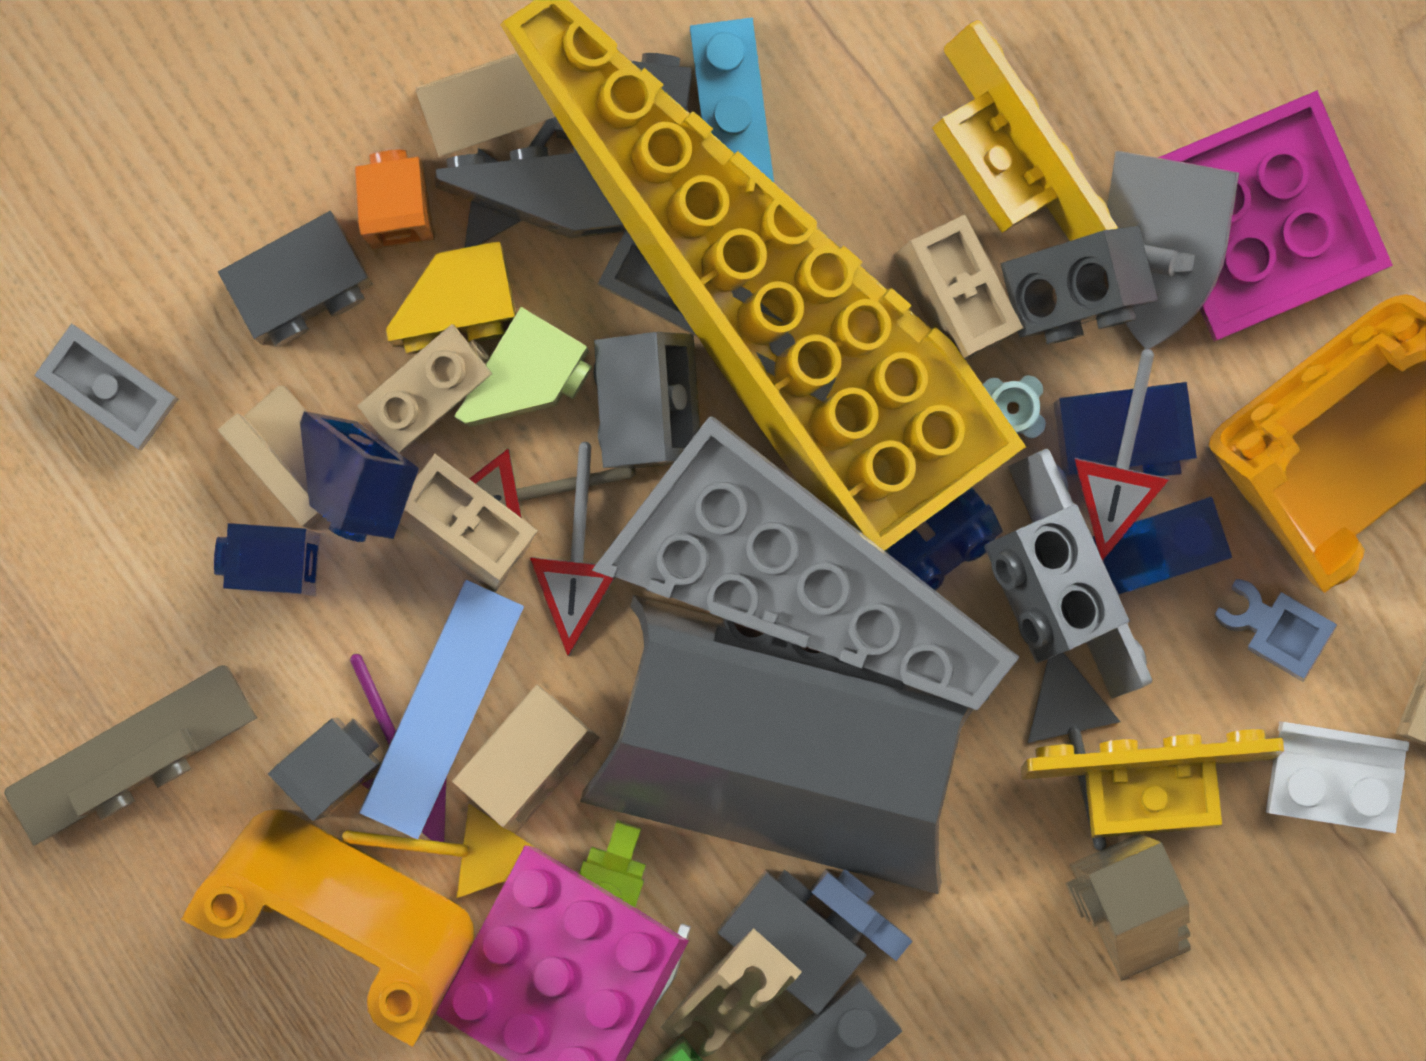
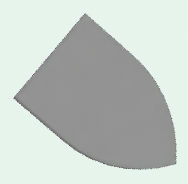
[1106,151,1239,349]

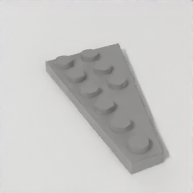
[592,416,1019,711]

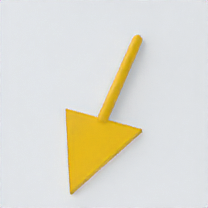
[342,804,534,898]

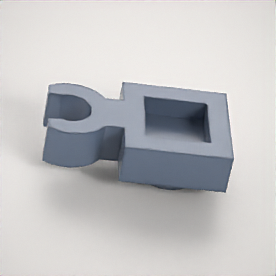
[1215,579,1337,682]
[810,869,912,961]

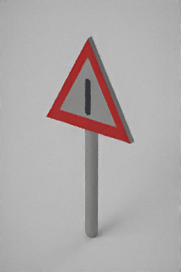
[1075,349,1170,561]
[530,442,616,656]

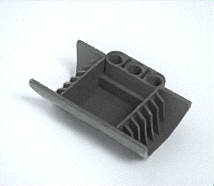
[580,595,989,894]

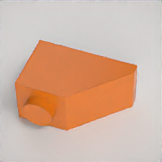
[355,149,435,249]

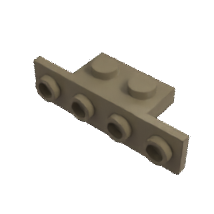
[4,665,257,846]

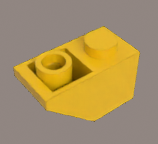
[386,241,516,355]

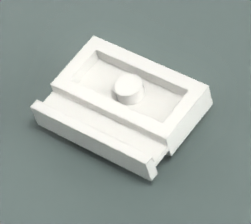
[1266,721,1409,833]

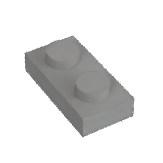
[34,324,179,451]

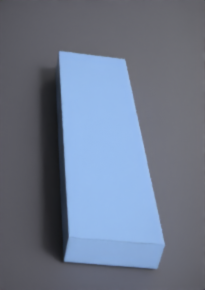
[359,580,524,839]

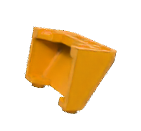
[1208,294,1426,593]
[181,809,475,1047]

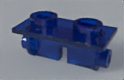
[885,487,1003,591]

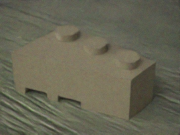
[1066,834,1191,981]

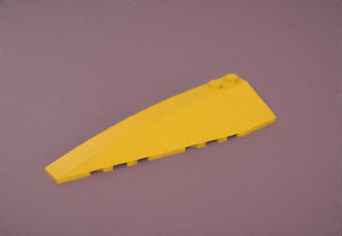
[500,0,1026,551]

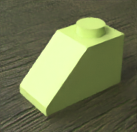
[454,307,592,427]

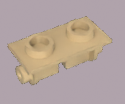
[357,324,492,455]

